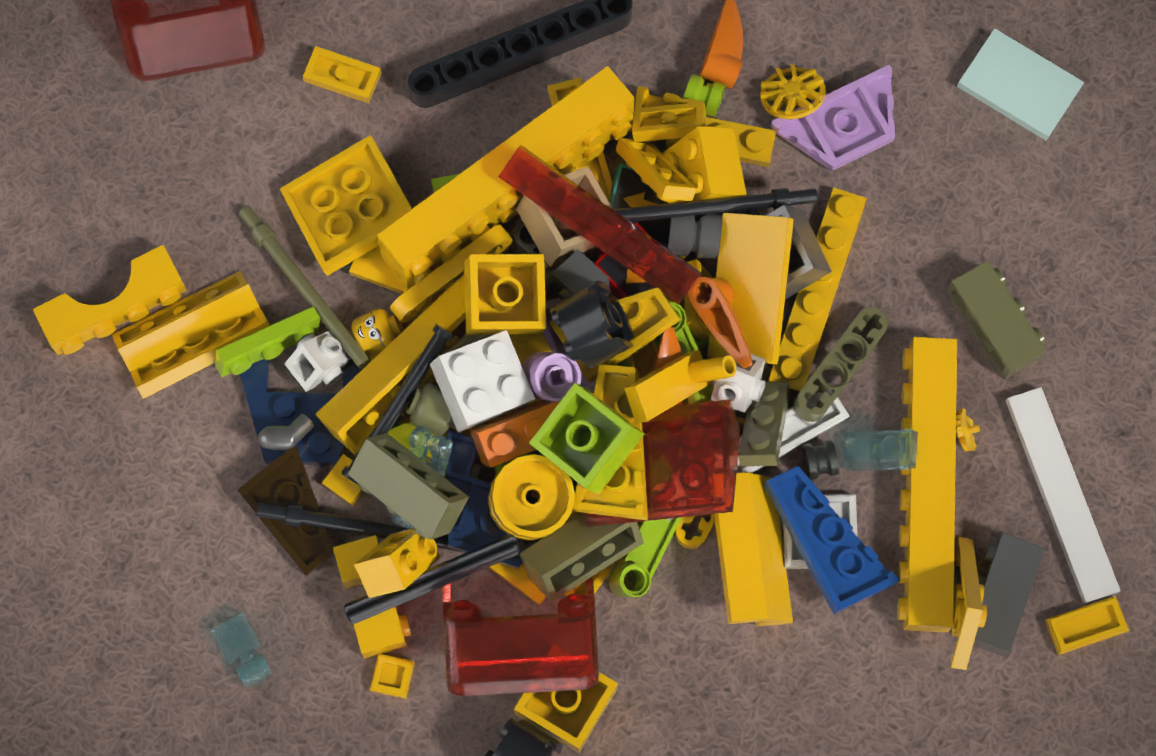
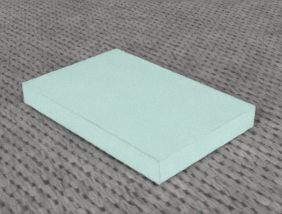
[957,29,1084,141]

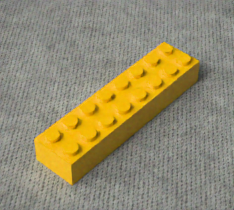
[377,66,635,289]

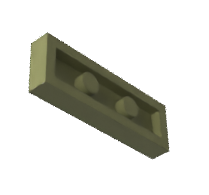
[738,382,790,466]

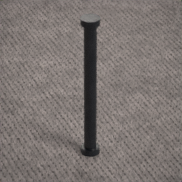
[341,324,455,484]

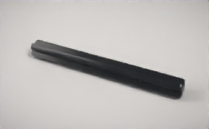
[344,534,521,624]

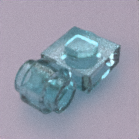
[210,612,272,688]

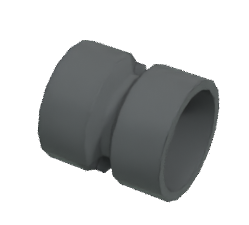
[667,213,723,260]

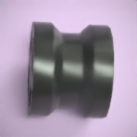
[802,439,839,480]

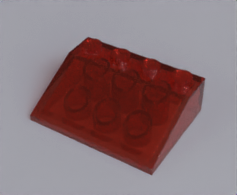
[585,399,741,527]

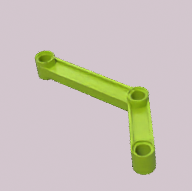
[608,302,731,598]

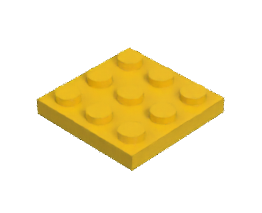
[280,135,413,276]

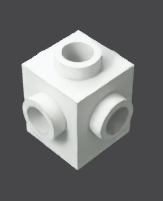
[284,331,351,392]
[710,353,766,413]

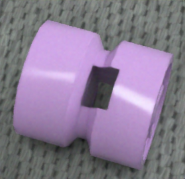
[522,352,581,401]

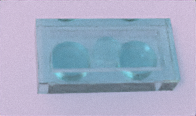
[843,429,918,471]

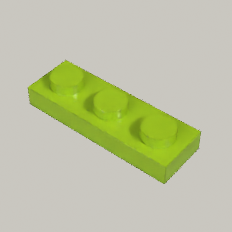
[215,307,320,377]

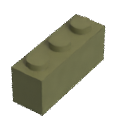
[946,260,1047,380]
[348,433,469,540]
[519,513,644,602]

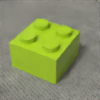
[529,383,644,494]

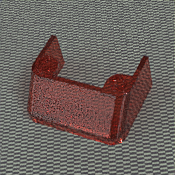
[111,0,266,81]
[443,576,599,696]

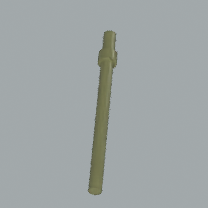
[239,206,371,369]

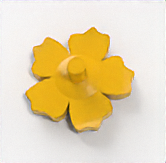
[956,408,980,452]

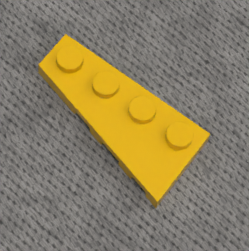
[573,364,648,521]

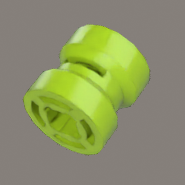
[683,74,726,118]

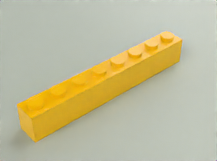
[897,337,957,633]

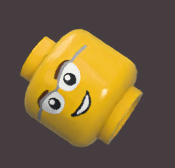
[348,308,404,361]

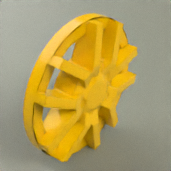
[760,64,826,119]

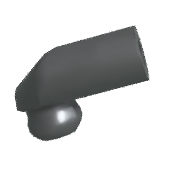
[258,414,314,450]

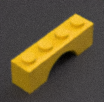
[33,245,187,355]

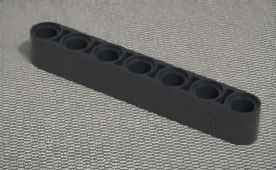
[408,0,633,108]

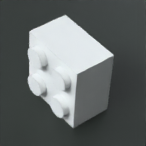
[430,330,535,433]

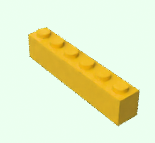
[315,274,466,454]

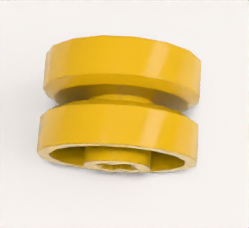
[488,454,575,541]

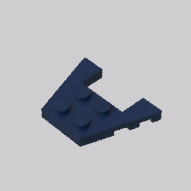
[240,358,364,465]
[446,430,577,570]

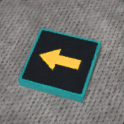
[609,164,671,248]

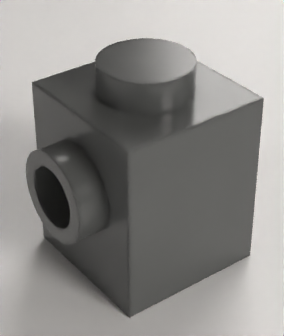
[552,249,609,300]

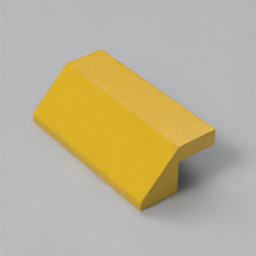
[112,270,270,399]
[710,472,793,626]

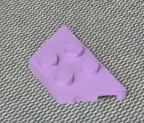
[770,64,895,171]

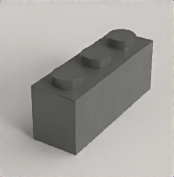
[973,533,1045,657]

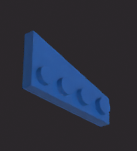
[764,466,900,615]

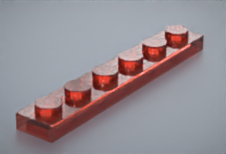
[498,145,701,304]

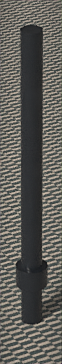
[603,188,818,225]
[256,502,461,552]

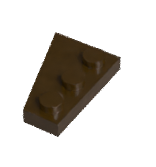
[238,444,335,577]

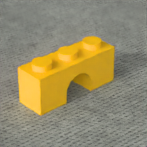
[333,535,412,659]

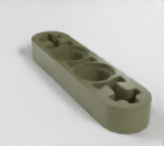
[794,307,888,422]

